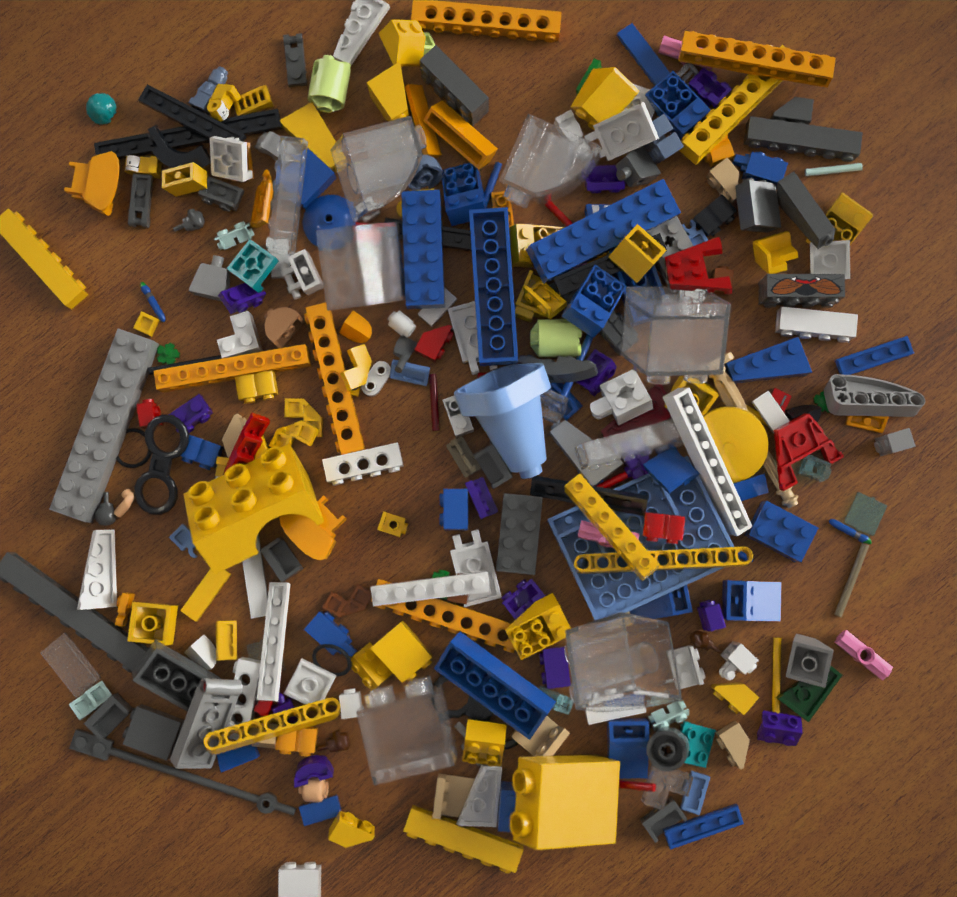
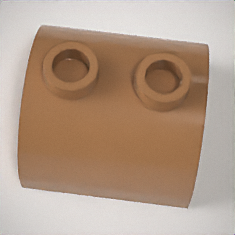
[264,307,305,349]

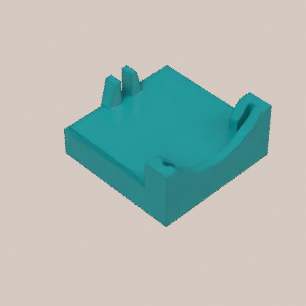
[226,239,279,293]

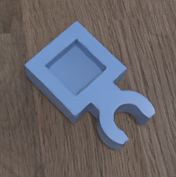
[682,220,708,246]
[169,524,197,558]

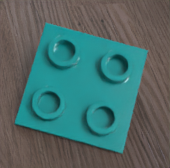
[680,721,716,768]

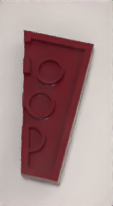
[601,381,672,449]

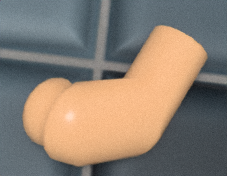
[114,489,135,517]

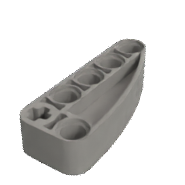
[824,374,925,417]

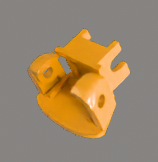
[64,151,120,216]
[279,495,347,560]

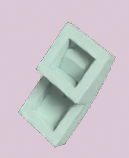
[69,680,112,720]

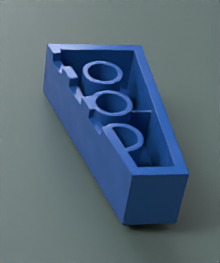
[725,337,812,384]

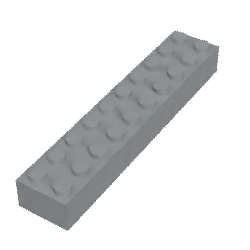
[49,328,159,523]

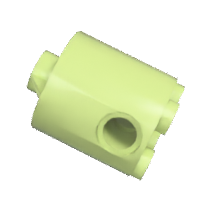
[307,55,351,113]
[530,319,582,358]

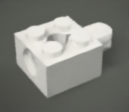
[590,369,653,425]

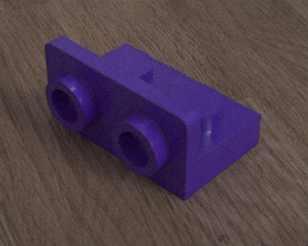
[218,283,266,314]
[575,349,617,397]
[168,394,213,433]
[465,477,498,519]

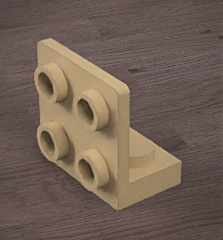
[511,716,570,757]
[433,774,475,819]

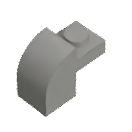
[254,131,299,167]

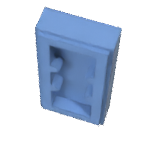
[390,359,430,386]
[680,770,710,815]

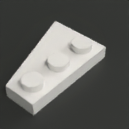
[456,765,502,827]

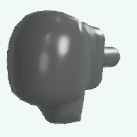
[173,209,205,232]
[94,492,116,526]

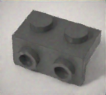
[198,176,245,212]

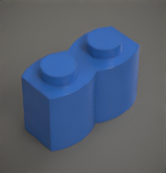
[181,435,224,470]

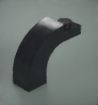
[147,124,211,168]

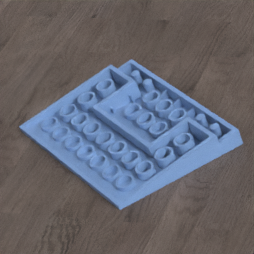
[547,456,741,626]

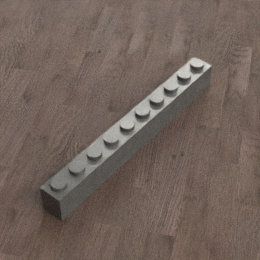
[0,552,149,673]

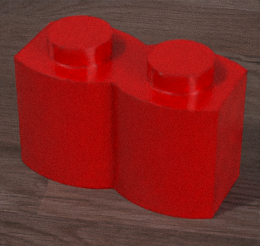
[642,512,685,544]

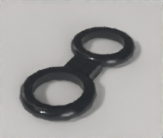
[134,414,189,515]
[431,675,518,750]

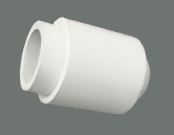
[387,310,416,338]

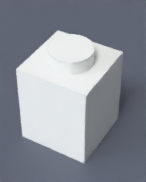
[339,688,363,719]

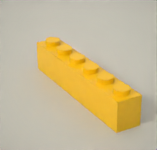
[0,209,89,310]
[403,805,524,873]

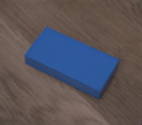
[299,795,342,826]

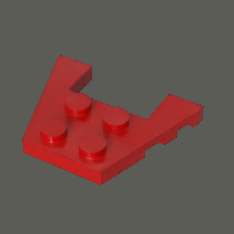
[665,237,732,294]
[774,413,844,491]

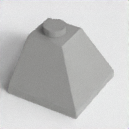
[786,634,834,688]

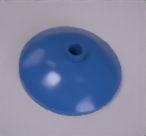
[303,195,359,251]

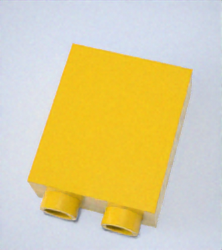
[510,754,620,850]

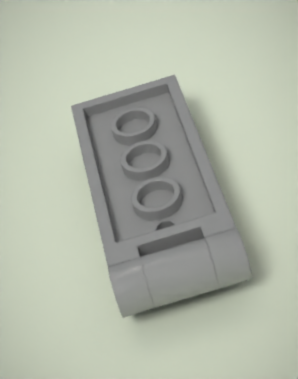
[170,678,242,769]

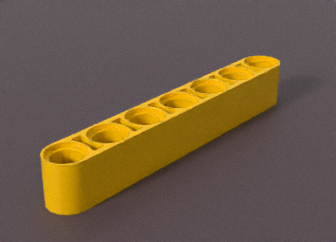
[204,698,340,755]

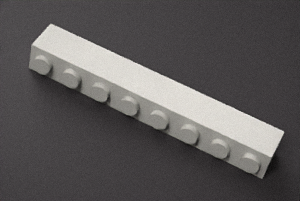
[663,387,753,536]

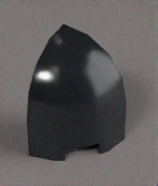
[785,405,822,422]

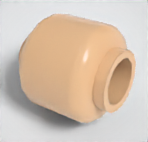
[298,777,329,803]

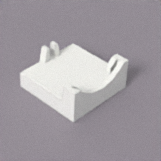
[210,136,253,182]

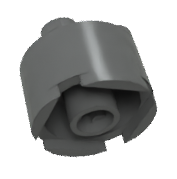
[646,727,689,772]

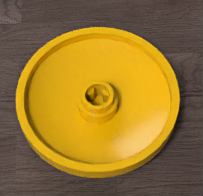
[703,407,768,483]

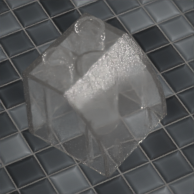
[499,114,601,209]
[331,116,427,223]
[316,222,405,311]
[564,612,682,712]

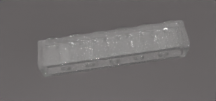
[266,136,308,255]
[574,419,684,471]

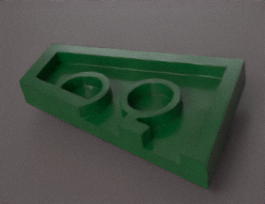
[776,665,843,722]

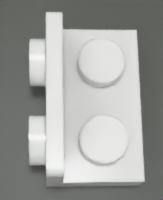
[668,645,705,690]

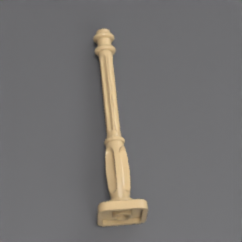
[693,351,798,508]

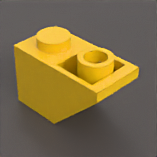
[711,682,759,715]
[328,810,375,848]

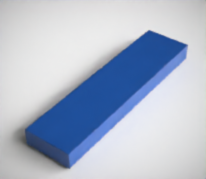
[617,23,670,86]
[834,336,914,375]
[663,804,744,850]

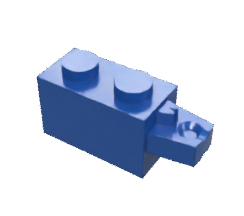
[732,152,788,189]
[304,611,357,657]

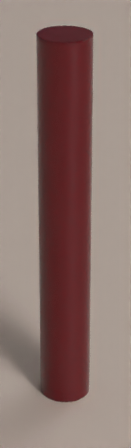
[429,374,440,431]

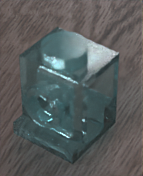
[798,455,832,482]

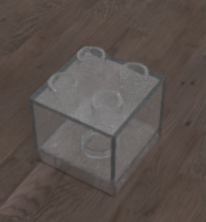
[621,286,731,384]
[356,675,459,785]

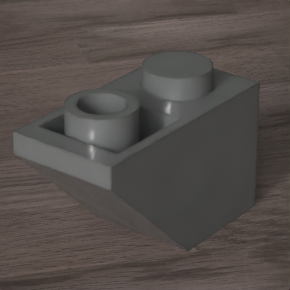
[770,97,814,125]

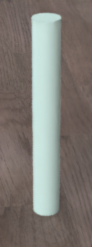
[805,163,863,176]

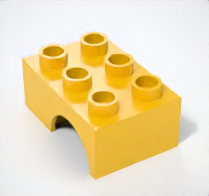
[183,443,324,574]

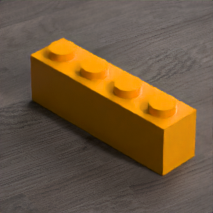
[423,100,498,170]

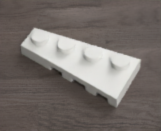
[333,0,390,66]

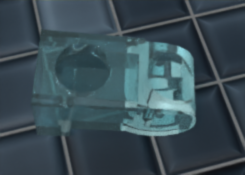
[539,685,575,715]

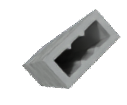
[549,420,623,486]

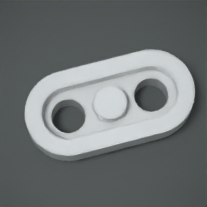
[361,361,391,397]

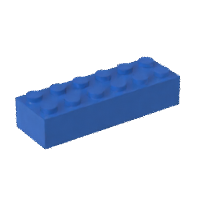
[401,190,445,309]
[434,631,556,740]

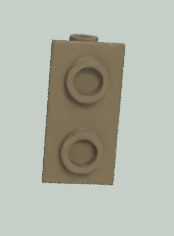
[446,436,481,478]

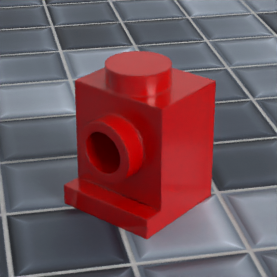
[136,399,164,429]

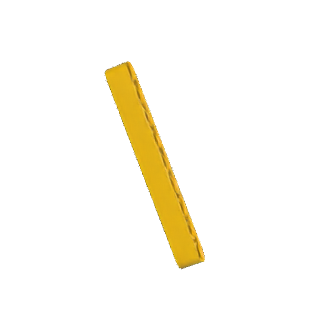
[574,547,753,574]

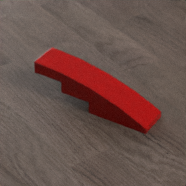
[223,412,270,475]

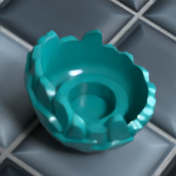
[86,93,117,125]

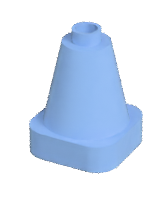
[454,363,551,479]

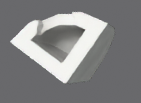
[184,635,216,670]

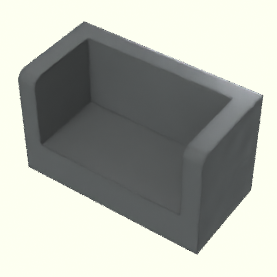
[473,443,513,489]
[260,537,304,582]
[84,693,133,740]
[640,796,688,843]

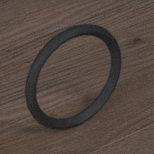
[116,428,152,468]
[312,644,352,677]

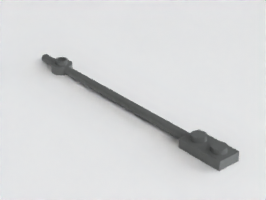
[69,729,296,816]

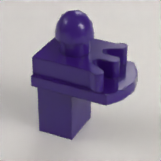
[270,693,298,724]

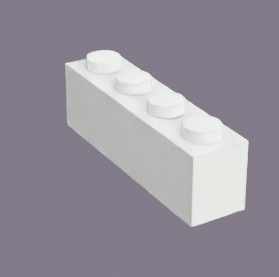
[775,307,858,343]

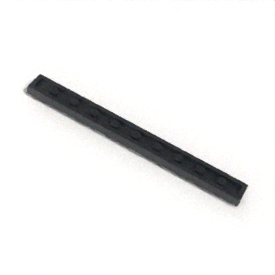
[94,109,282,160]

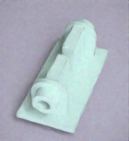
[214,221,255,250]
[648,700,689,731]

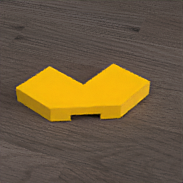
[340,344,372,391]
[284,398,323,437]
[269,420,320,448]

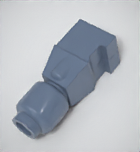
[189,66,228,116]

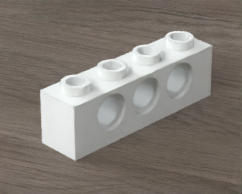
[322,442,404,486]
[227,657,261,740]

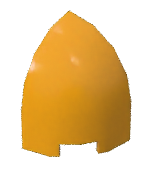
[339,311,372,343]

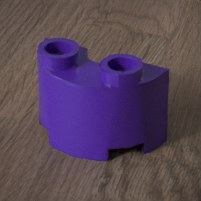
[689,68,732,108]
[501,579,545,620]
[294,755,334,788]

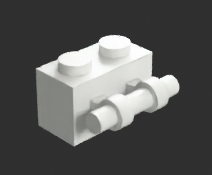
[279,249,325,300]
[719,641,758,680]

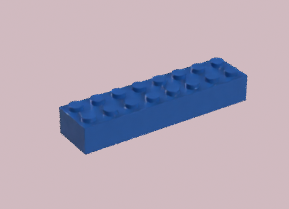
[526,179,681,284]
[469,207,518,366]

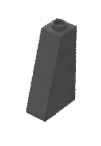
[777,172,835,249]

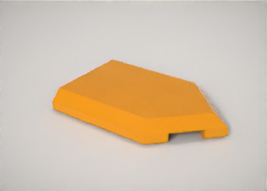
[250,169,274,228]

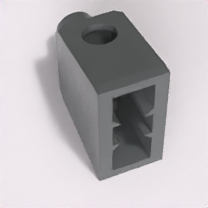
[616,146,661,187]

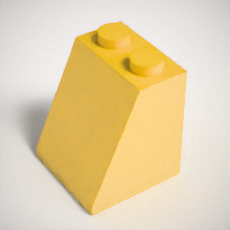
[367,62,410,133]
[571,67,639,130]
[370,620,433,683]

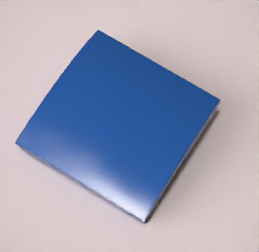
[643,448,700,493]

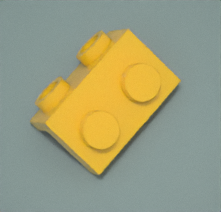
[523,280,567,320]
[351,642,393,691]

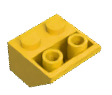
[608,224,667,283]
[462,719,507,767]

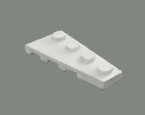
[77,530,117,610]

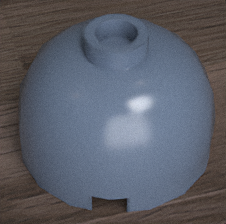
[404,154,443,191]

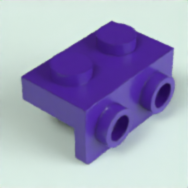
[585,165,625,193]
[757,711,803,746]

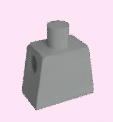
[189,255,230,301]

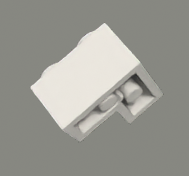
[217,311,263,359]

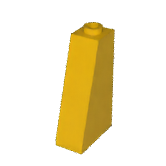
[280,102,348,173]

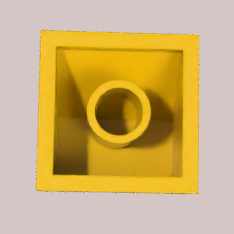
[378,20,425,66]
[665,369,719,416]
[127,602,178,645]

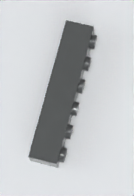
[743,116,863,162]

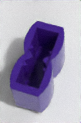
[696,600,726,632]

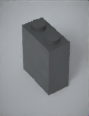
[735,178,781,233]
[123,704,184,761]

